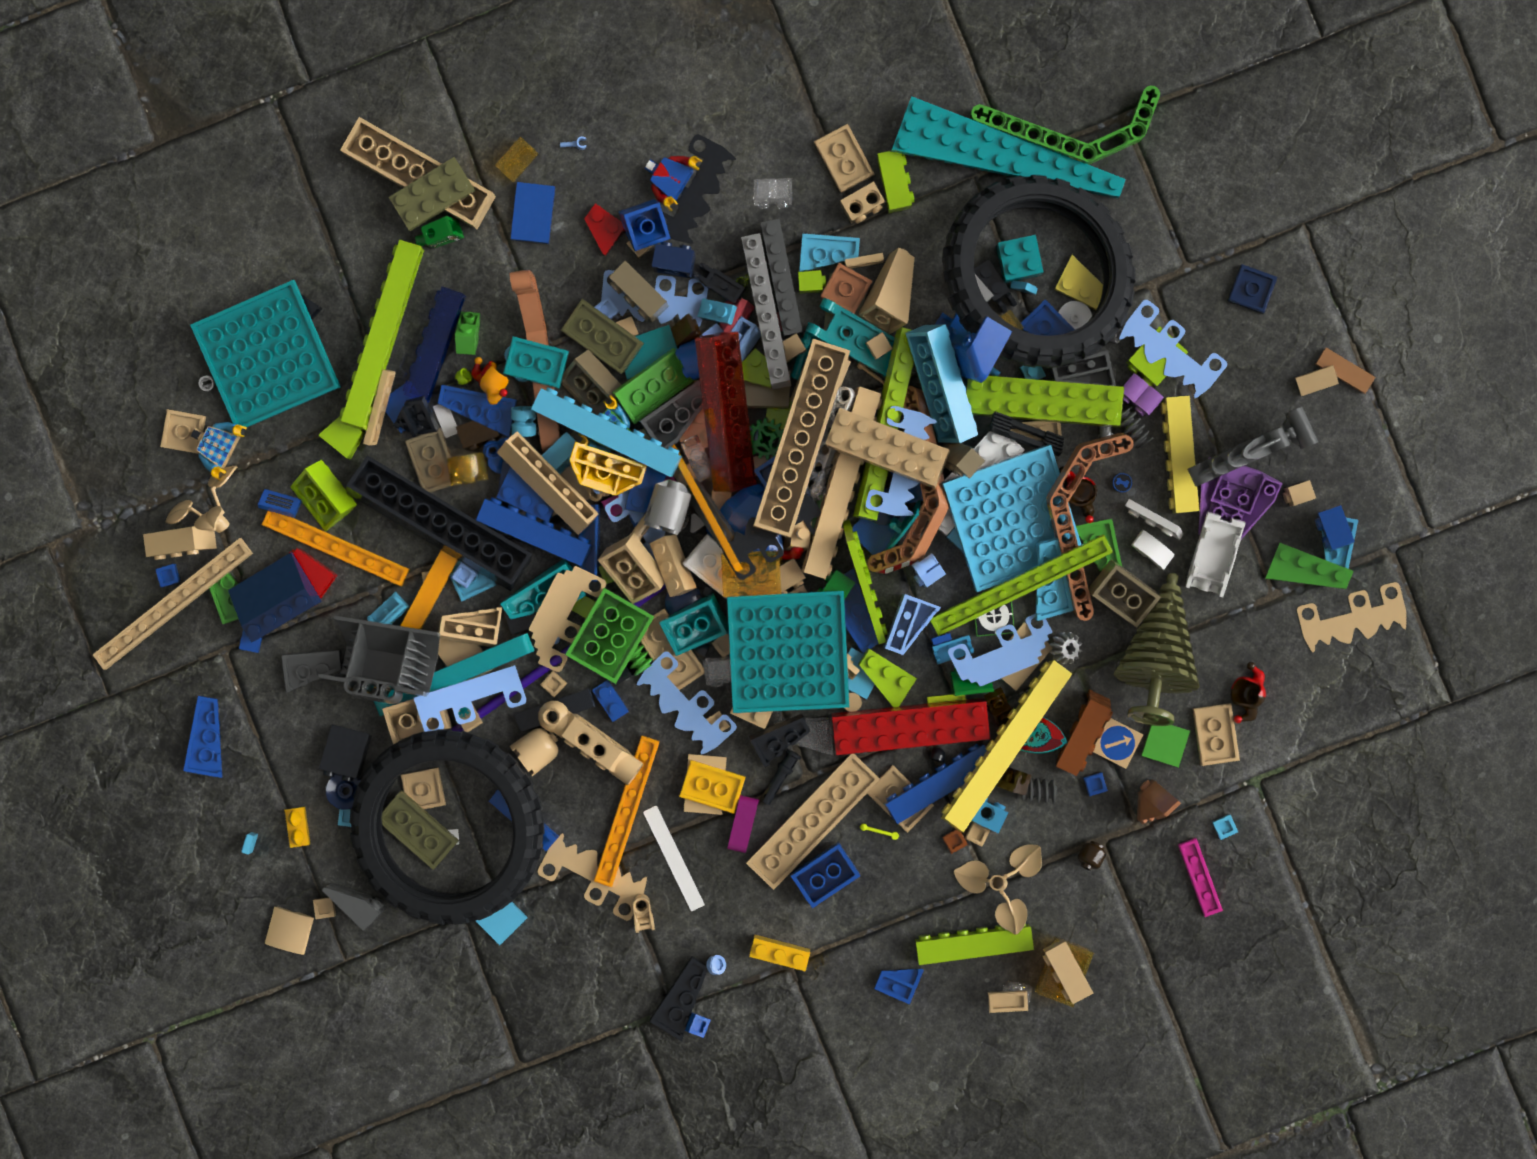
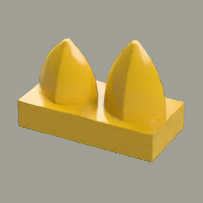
[285,807,310,848]

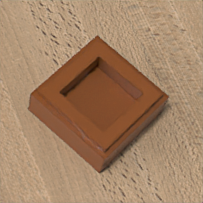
[942,829,968,854]

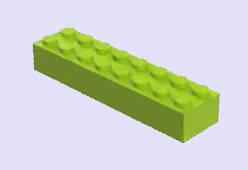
[966,376,1124,428]

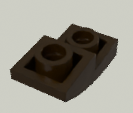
[984,687,1012,726]

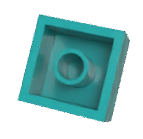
[996,235,1044,283]

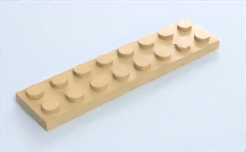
[746,754,880,890]

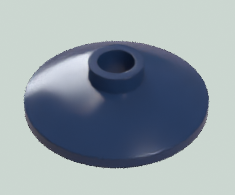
[326,775,361,810]

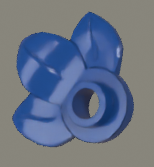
[483,438,509,474]

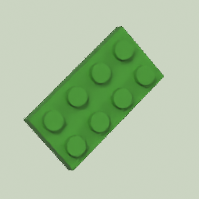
[612,348,694,424]

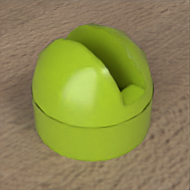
[455,368,472,385]

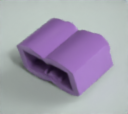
[1123,373,1164,417]

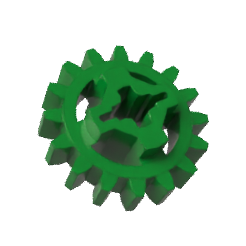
[746,417,784,460]

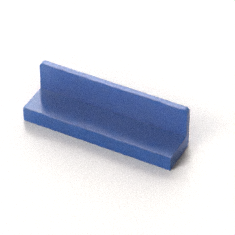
[579,504,600,582]

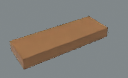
[1315,348,1375,394]

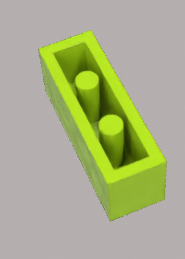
[877,151,915,213]

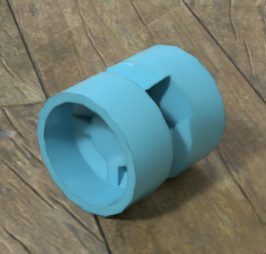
[511,406,536,437]

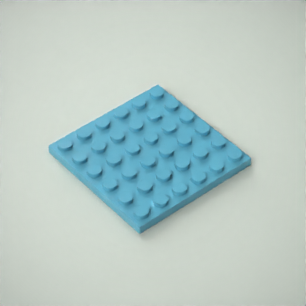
[942,444,1081,592]

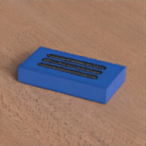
[258,489,301,518]

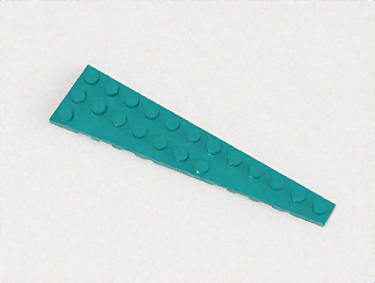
[891,96,1126,199]

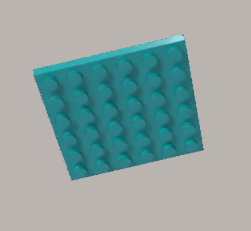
[190,280,341,430]
[727,591,850,713]

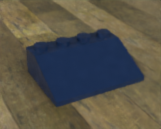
[228,552,322,643]

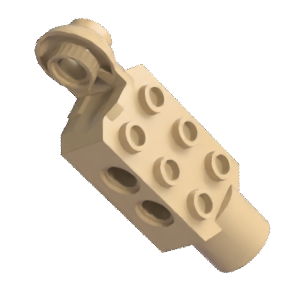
[538,701,644,785]

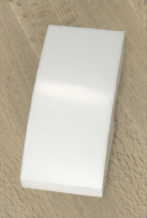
[1131,530,1175,570]

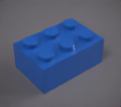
[791,841,860,908]

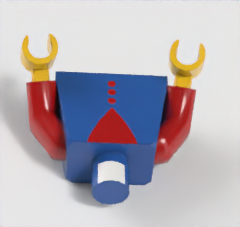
[645,156,702,211]

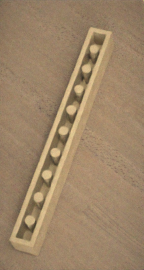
[801,387,882,579]

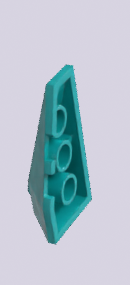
[500,559,586,619]

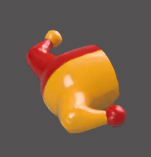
[471,357,509,405]

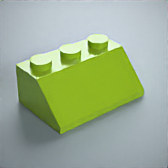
[290,459,357,532]

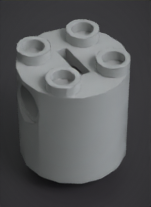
[644,479,692,535]

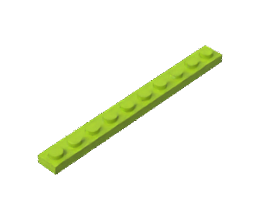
[930,534,1113,636]

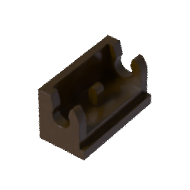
[996,767,1032,795]

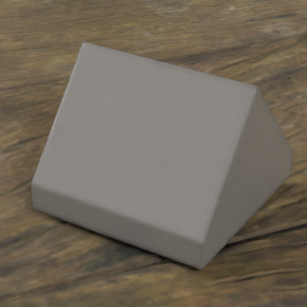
[690,513,705,533]

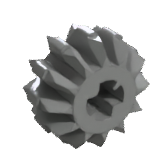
[1049,631,1083,664]

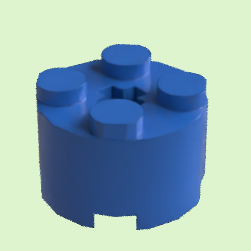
[676,336,718,380]

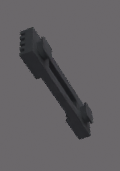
[989,411,1065,457]

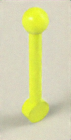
[860,823,899,840]

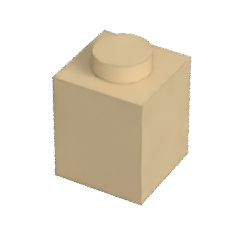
[1283,480,1316,507]

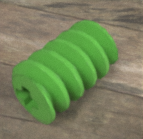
[628,645,653,676]

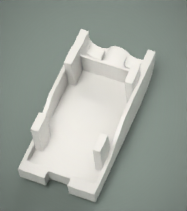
[1186,511,1246,597]

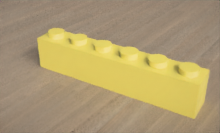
[1161,396,1199,514]

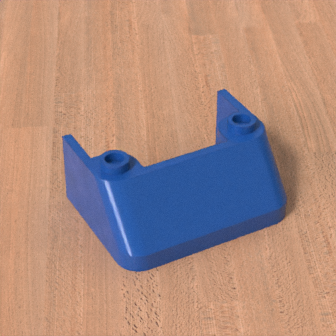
[947,313,1012,383]

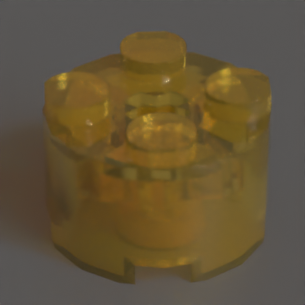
[447,453,489,486]

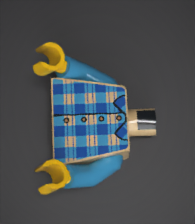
[190,422,247,480]

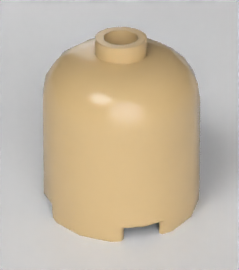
[510,728,558,776]

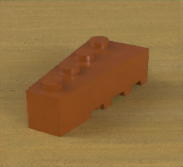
[1056,689,1113,776]

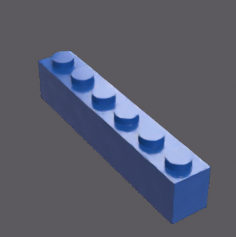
[476,497,593,566]
[883,743,987,824]

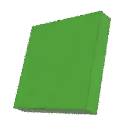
[1141,725,1190,768]

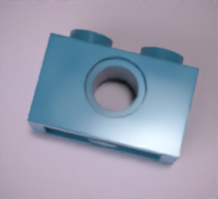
[972,798,1008,833]

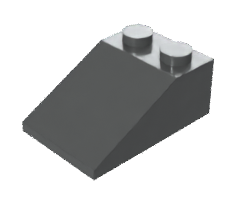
[322,882,386,931]

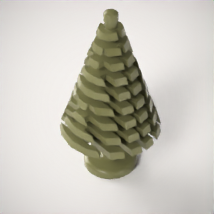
[1114,573,1200,726]

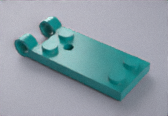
[806,298,895,377]

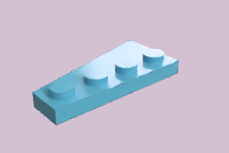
[1035,538,1074,621]

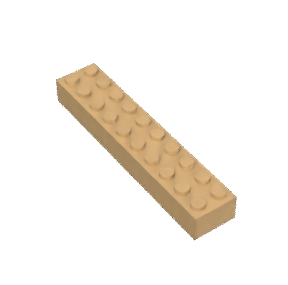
[753,339,850,538]

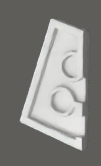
[1125,499,1183,540]

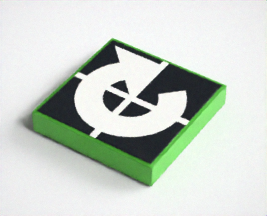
[975,601,1014,637]

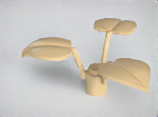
[165,466,238,533]
[954,845,1042,935]

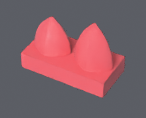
[719,298,754,335]

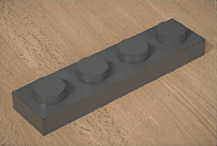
[686,478,735,549]

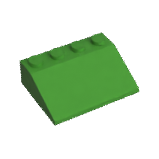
[565,588,654,684]

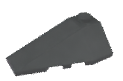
[638,377,714,449]

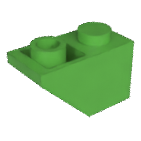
[455,312,480,355]

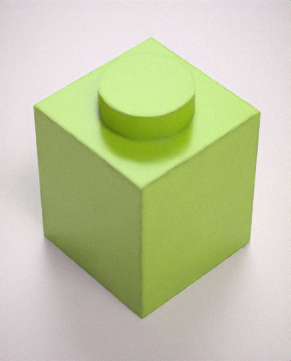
[798,270,826,294]

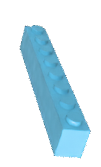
[531,387,682,477]

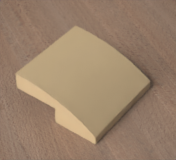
[265,907,314,955]

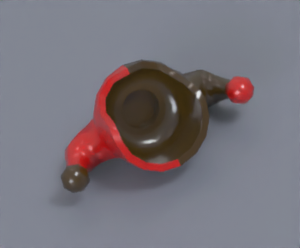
[1059,467,1098,524]
[1230,662,1266,723]

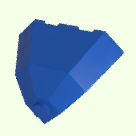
[706,483,784,557]

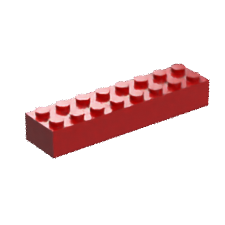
[832,698,990,755]

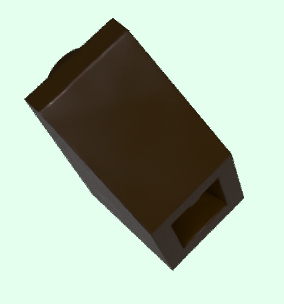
[671,314,702,349]
[456,421,502,452]

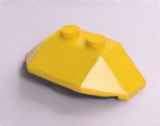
[569,442,647,496]

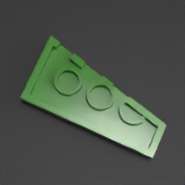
[1265,543,1353,589]

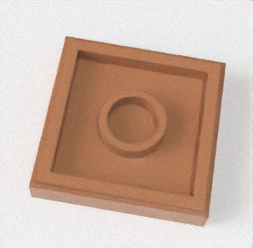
[820,263,872,314]

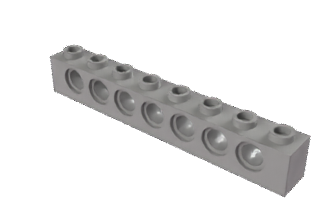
[741,233,791,390]

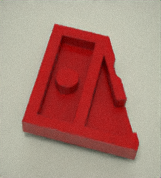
[584,203,624,256]

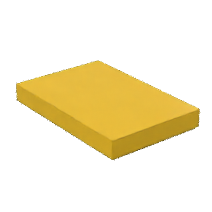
[679,760,746,814]

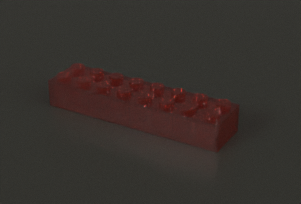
[695,332,756,492]

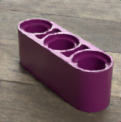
[727,795,759,853]

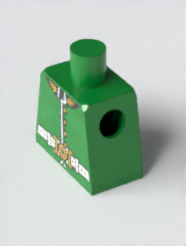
[415,216,464,248]

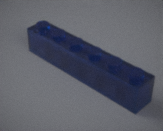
[403,286,466,404]

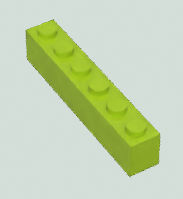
[915,924,1034,965]

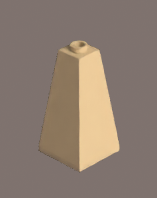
[858,248,915,335]

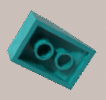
[659,593,729,656]

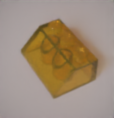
[721,550,781,597]

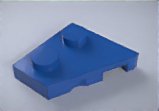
[874,969,924,1005]

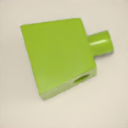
[319,416,365,459]

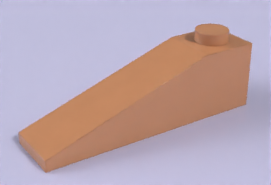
[1137,780,1181,824]

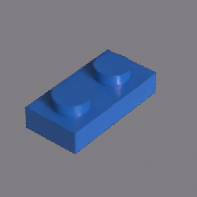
[592,680,629,722]

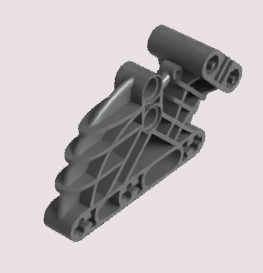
[1187,406,1319,487]

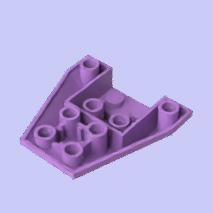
[1198,457,1282,540]

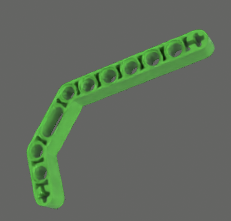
[970,86,1160,165]

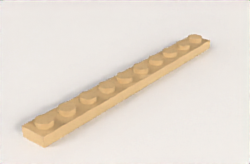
[93,538,253,670]

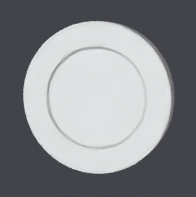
[1058,301,1092,330]

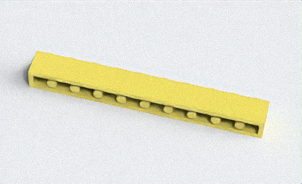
[941,660,1072,832]

